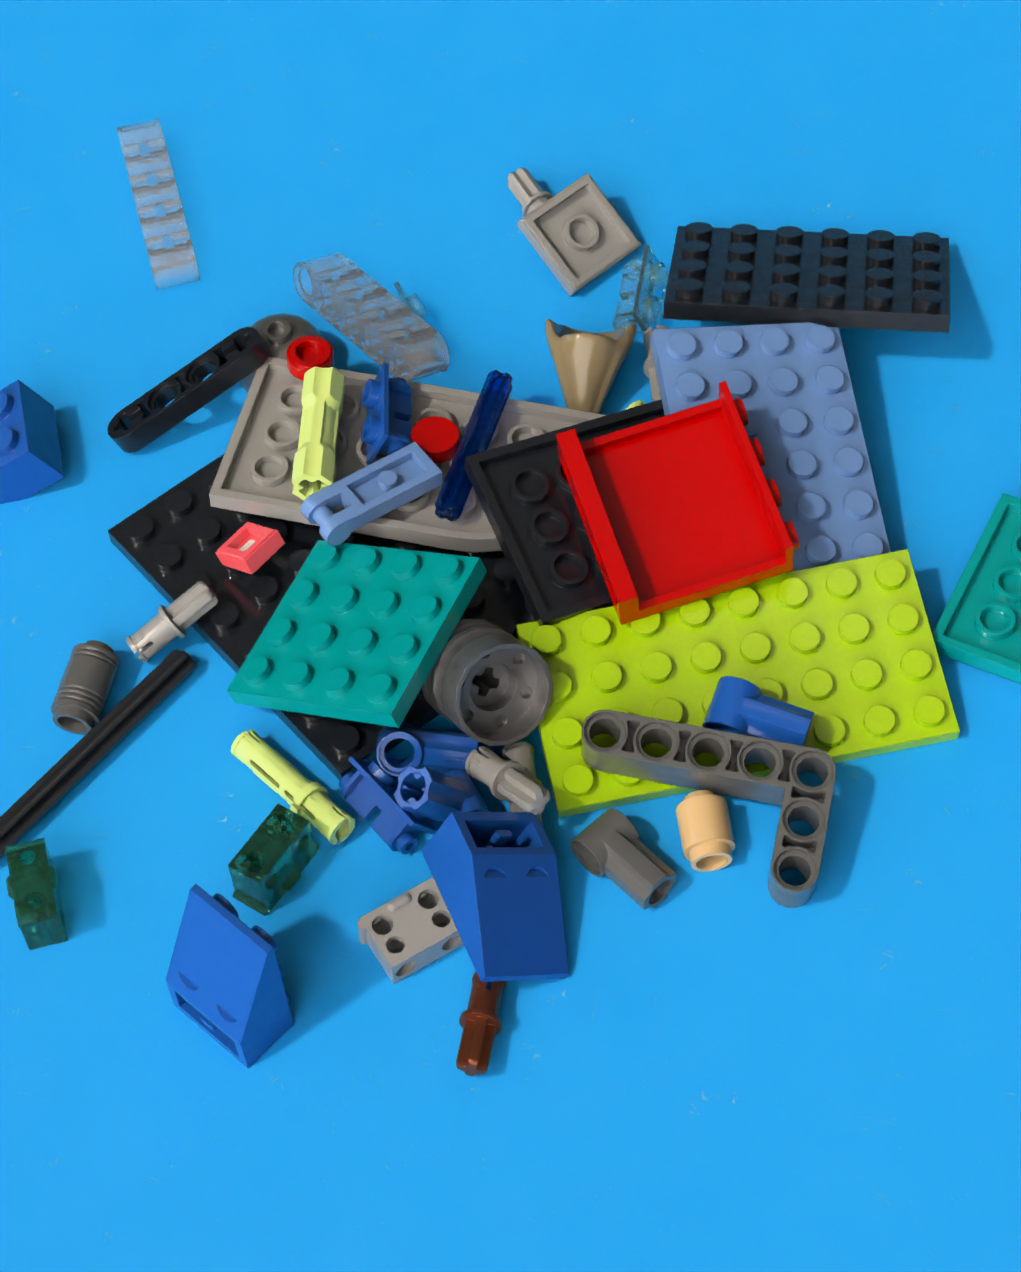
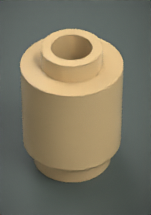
[675,790,735,872]

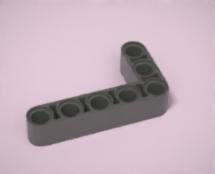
[581,710,836,908]

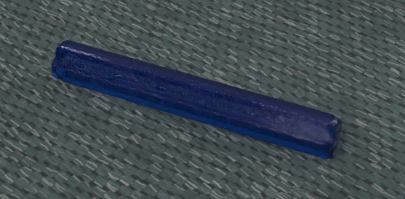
[435,370,513,522]

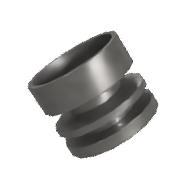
[422,619,553,746]

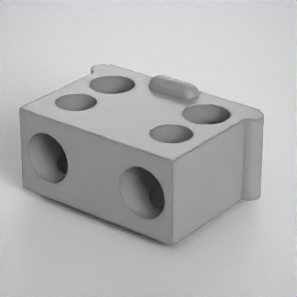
[357,877,464,984]

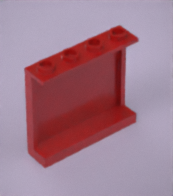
[556,381,800,625]

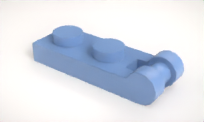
[300,442,442,546]

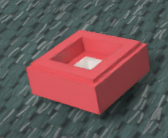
[215,522,285,574]

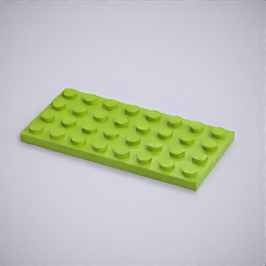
[516,549,960,818]

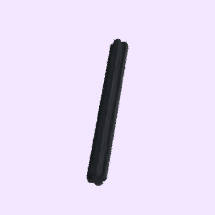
[0,649,196,859]

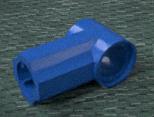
[702,676,814,746]
[376,721,478,779]
[394,765,490,822]

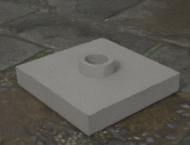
[516,173,642,296]

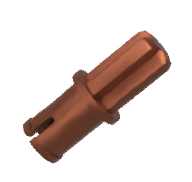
[456,972,507,1077]

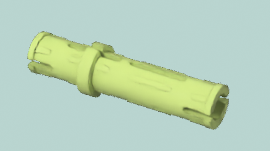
[231,729,356,845]

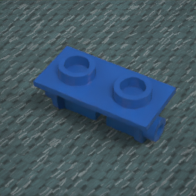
[361,362,412,465]
[339,756,437,854]

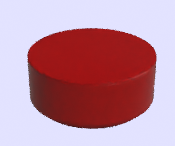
[286,336,334,381]
[411,416,459,464]

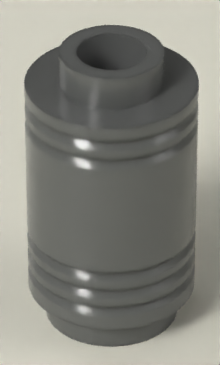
[51,640,120,735]

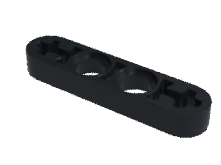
[107,327,270,453]

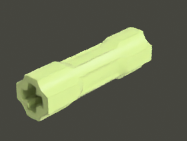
[291,366,345,501]

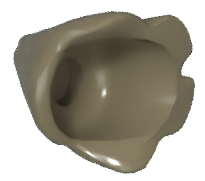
[545,319,637,414]

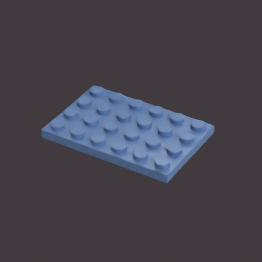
[650,322,891,573]

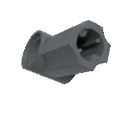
[570,808,676,910]

